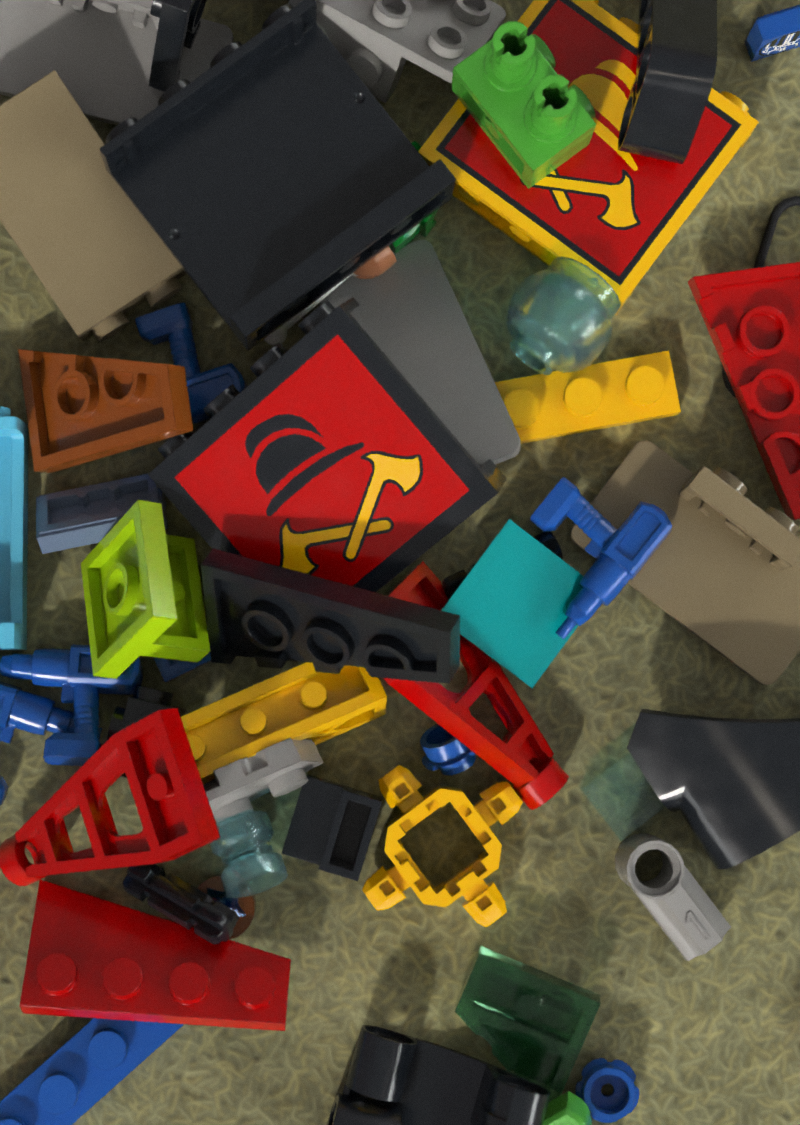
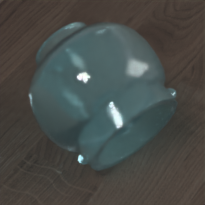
[505,256,621,375]

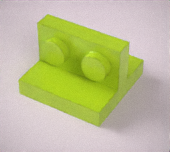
[81,499,210,679]

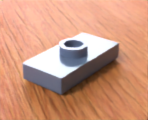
[36,473,168,554]

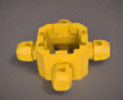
[362,764,523,927]

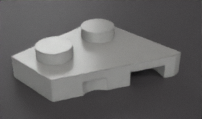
[203,737,324,827]

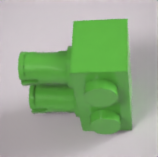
[451,21,596,189]

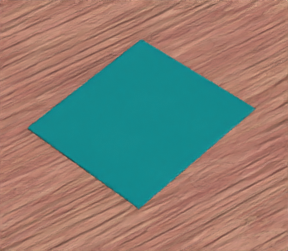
[441,519,583,688]

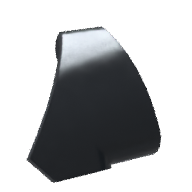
[627,709,800,870]
[327,1025,551,1125]

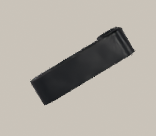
[618,0,717,164]

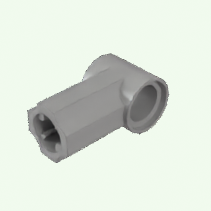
[615,833,731,961]

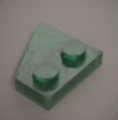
[455,945,601,1102]

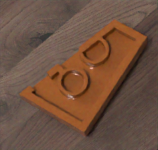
[18,349,194,473]

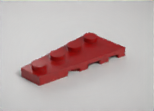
[688,262,800,520]
[20,879,291,1031]

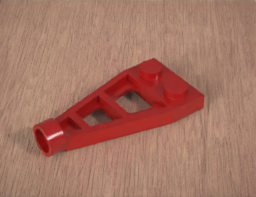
[383,561,569,810]
[0,708,221,886]

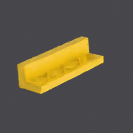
[181,662,387,785]

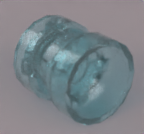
[210,811,288,898]

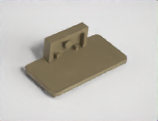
[570,440,800,685]

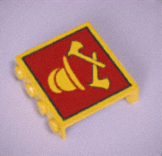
[418,0,759,316]

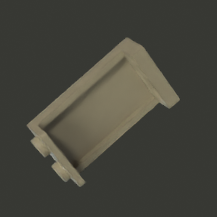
[0,70,187,343]

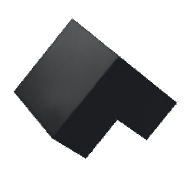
[282,774,383,881]

